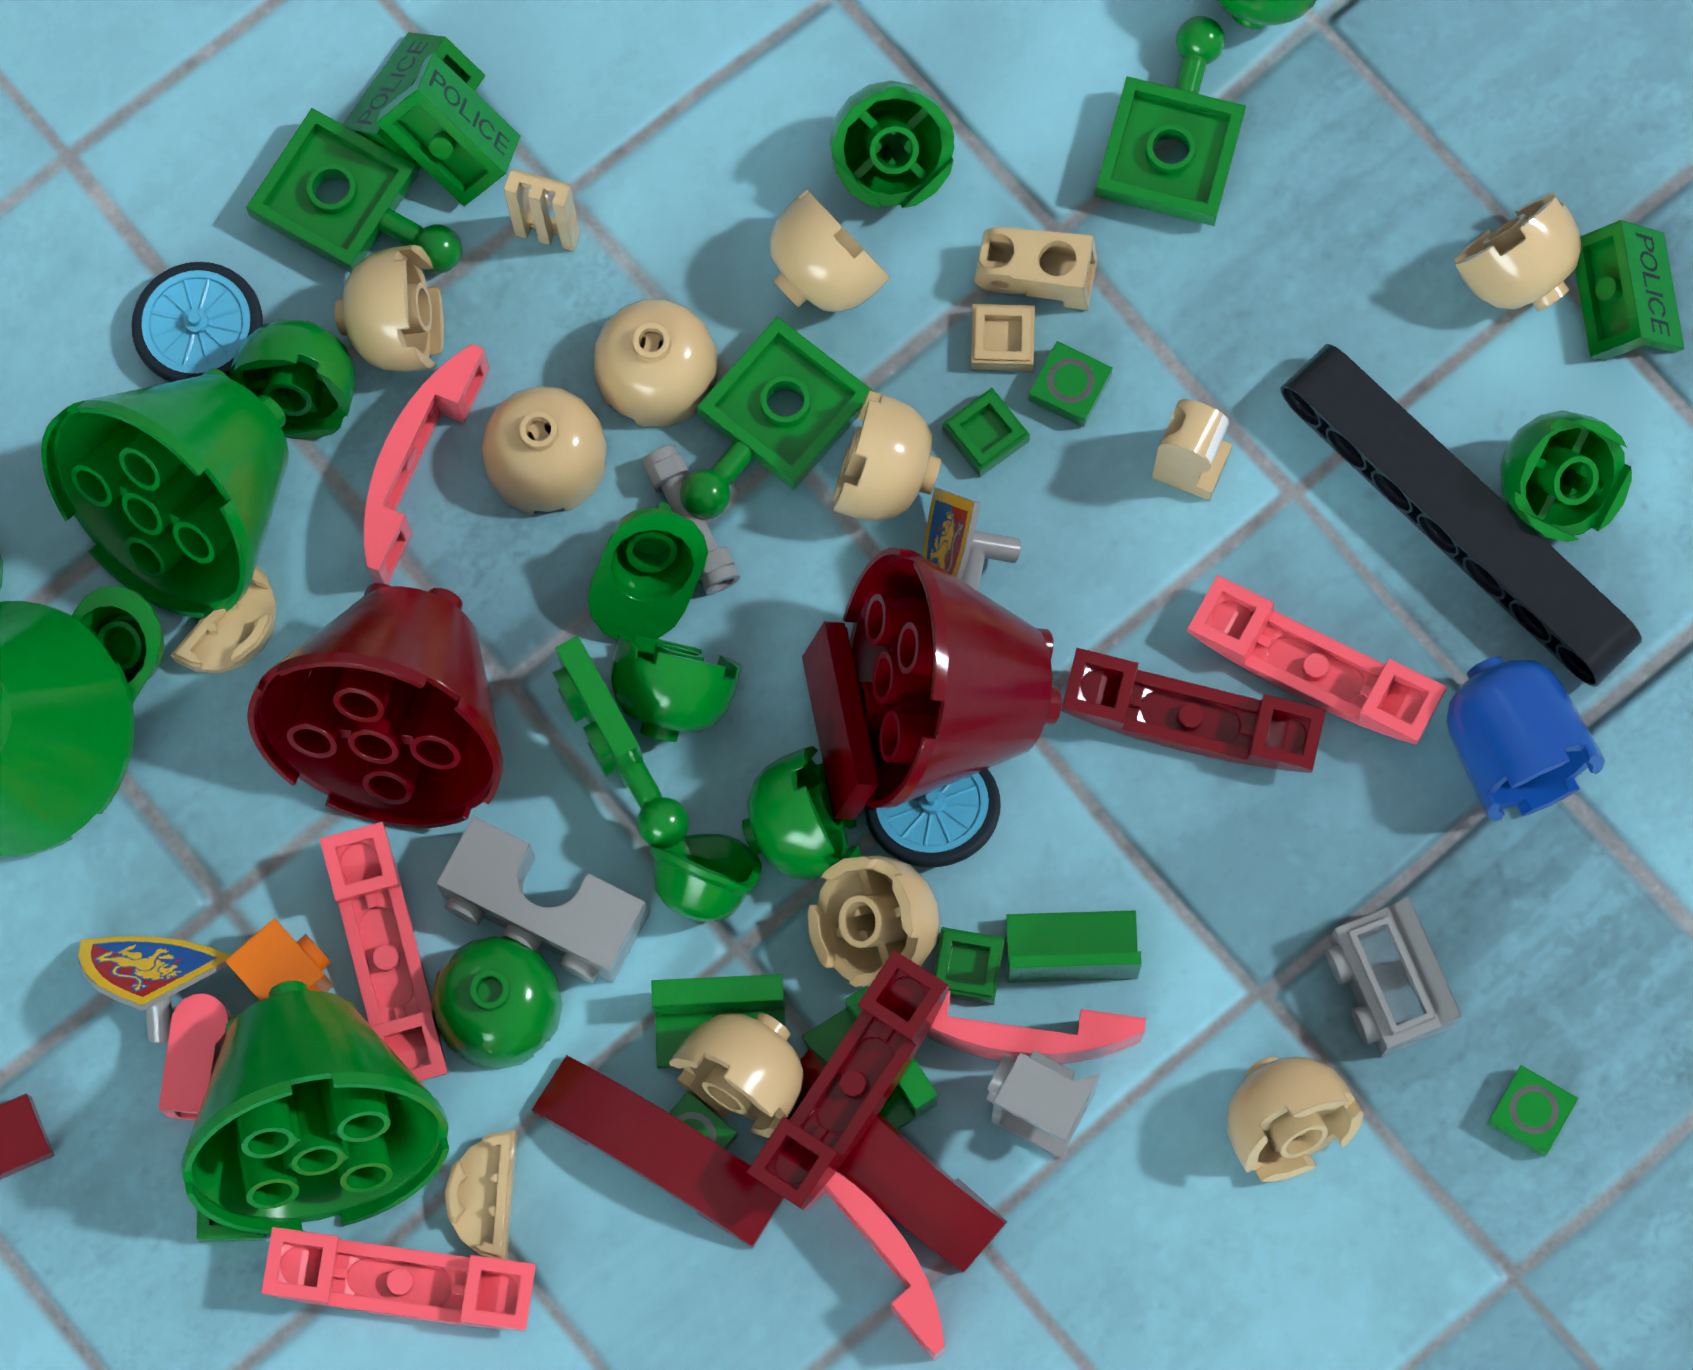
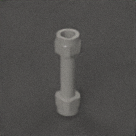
[642,445,740,594]

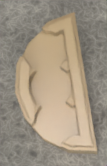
[170,565,277,673]
[445,1130,517,1260]

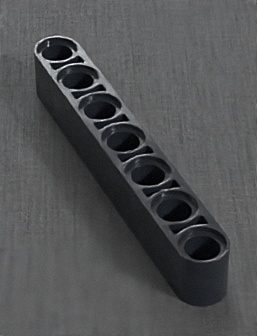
[1280,344,1642,687]

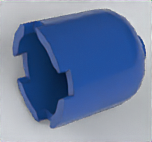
[1446,657,1605,821]

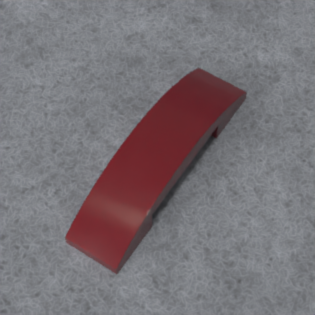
[1061,648,1327,773]
[746,950,950,1210]
[789,1049,1008,1273]
[532,1055,784,1248]

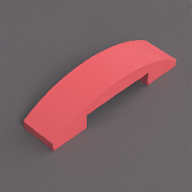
[364,344,490,585]
[1188,575,1447,745]
[319,822,448,1081]
[926,990,1146,1064]
[805,1171,945,1361]
[261,1227,536,1331]

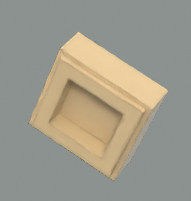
[971,304,1035,372]

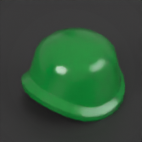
[649,834,762,922]

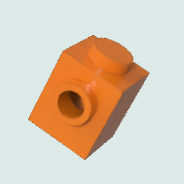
[225,918,334,1001]

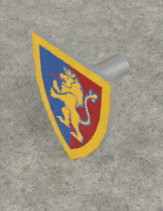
[923,487,1021,591]
[78,936,231,1043]

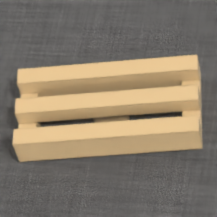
[504,169,580,252]

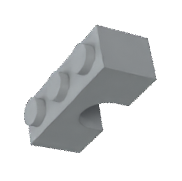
[436,816,649,983]

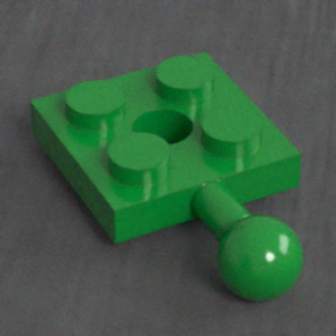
[1095,16,1246,226]
[246,108,462,274]
[680,317,873,520]
[552,636,689,849]

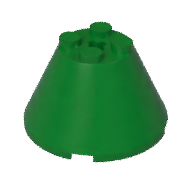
[41,368,289,618]
[0,601,135,857]
[181,981,449,1234]

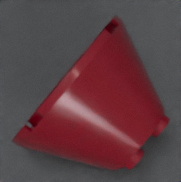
[843,548,1062,809]
[247,583,503,829]

